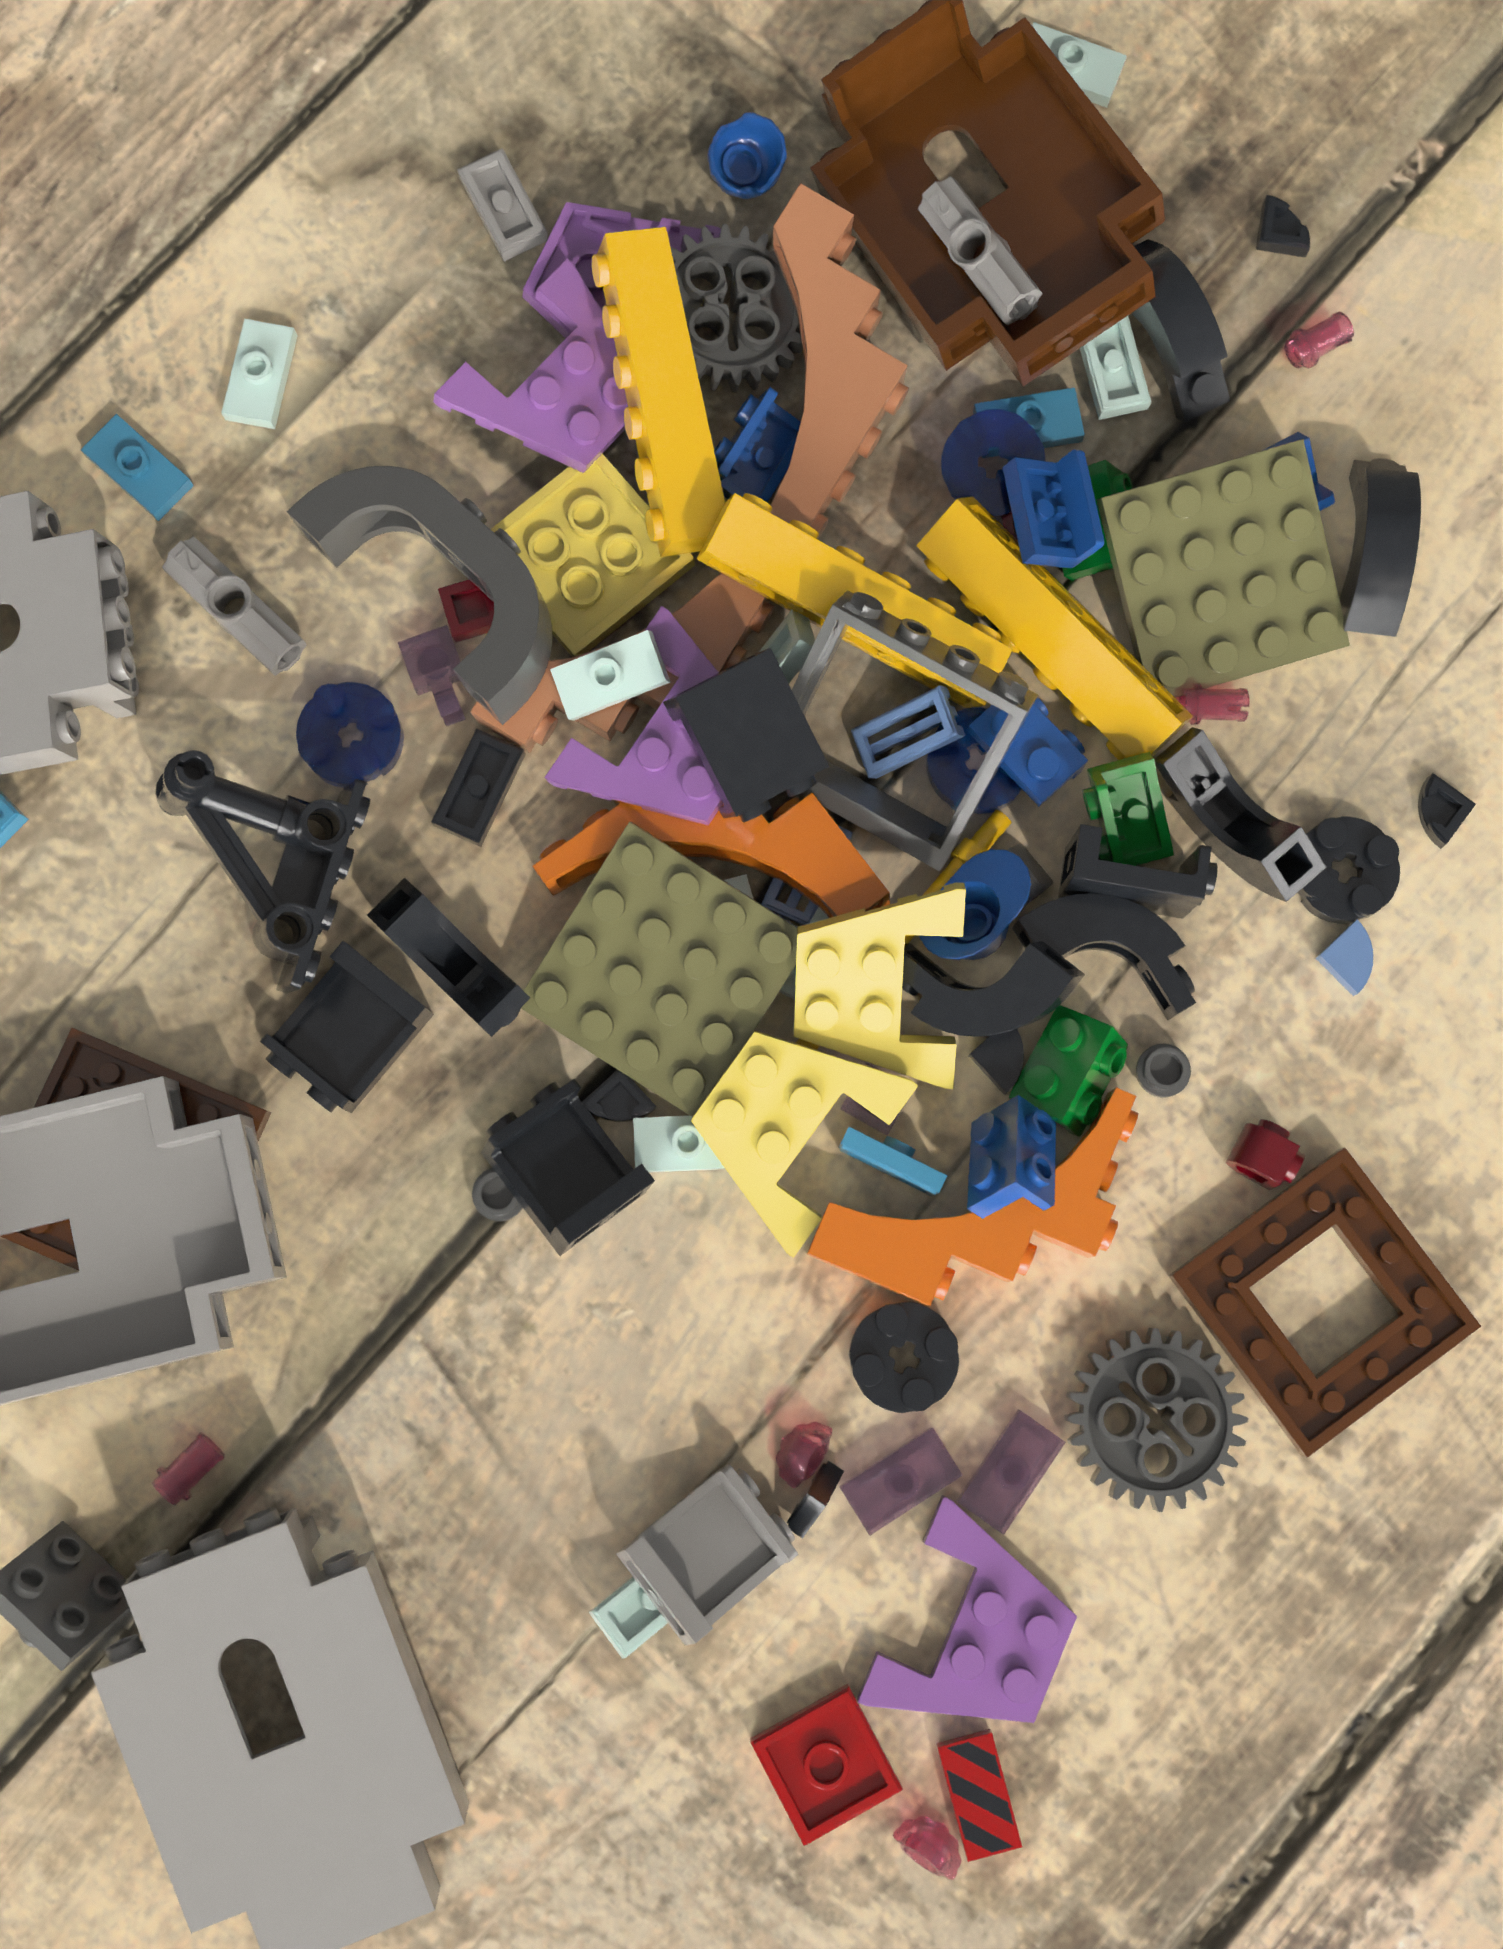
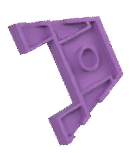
[522,202,721,339]
[433,258,628,473]
[545,606,723,826]
[857,1495,1077,1723]

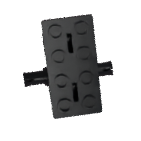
[155,750,371,993]

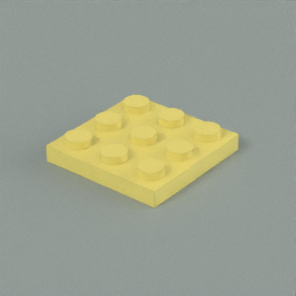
[490,454,695,657]

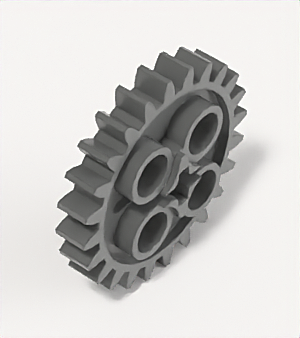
[670,224,802,393]
[1064,1328,1248,1512]

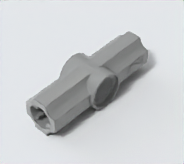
[918,176,1043,325]
[162,536,307,676]

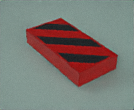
[936,1729,1022,1862]

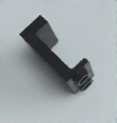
[663,648,829,822]
[1058,824,1218,919]
[260,940,434,1113]
[481,1079,655,1256]

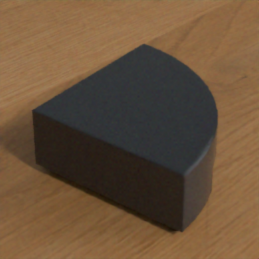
[1256,195,1310,258]
[1418,773,1476,849]
[968,1029,1024,1095]
[582,1070,657,1122]
[786,1460,844,1539]

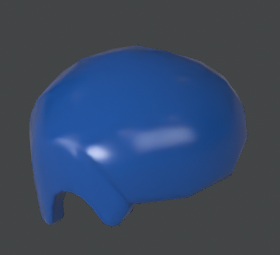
[707,112,787,199]

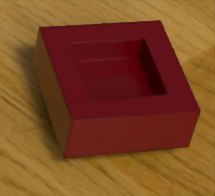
[438,579,494,643]

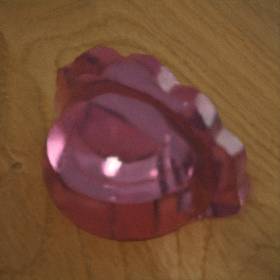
[775,1421,833,1489]
[893,1816,962,1880]

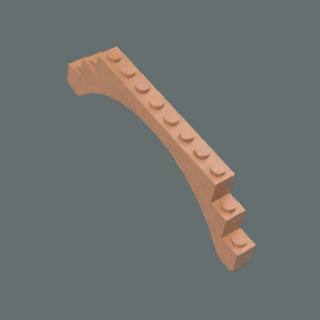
[470,183,909,754]

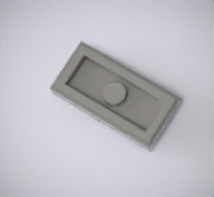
[457,148,548,261]

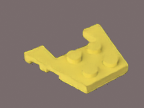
[794,882,966,1089]
[691,1030,918,1258]

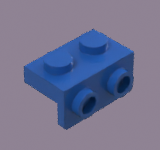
[714,387,801,503]
[1002,449,1104,568]
[967,697,1088,807]
[967,1095,1056,1219]

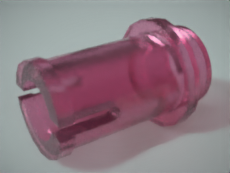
[1284,311,1354,369]
[1179,683,1250,725]
[152,1432,225,1506]

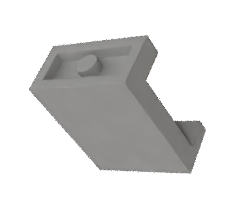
[616,1464,798,1645]

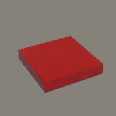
[750,1684,903,1846]

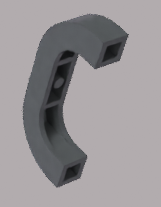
[287,466,552,725]

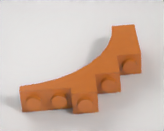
[533,793,890,918]
[807,1087,1139,1306]

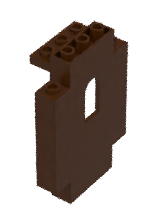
[810,0,1165,387]

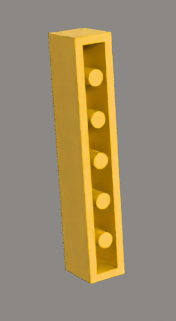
[592,227,725,557]
[697,493,1013,710]
[916,497,1193,760]

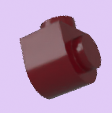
[1226,1119,1305,1190]

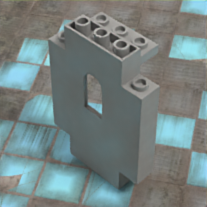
[0,491,139,775]
[0,1076,287,1406]
[91,1507,469,1949]

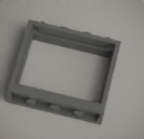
[792,590,1038,871]

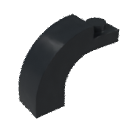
[1131,239,1230,422]
[1339,458,1421,637]
[1154,727,1326,902]
[366,878,530,1037]
[1012,893,1196,1021]
[902,941,1085,1037]

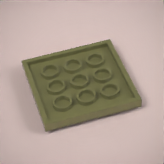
[1096,439,1350,698]
[521,822,797,1116]

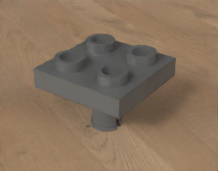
[0,1521,131,1672]

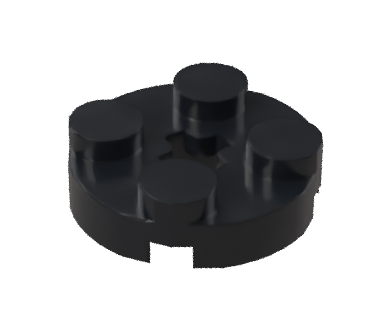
[1298,816,1400,924]
[849,1302,959,1413]

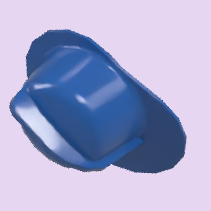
[919,849,1031,961]

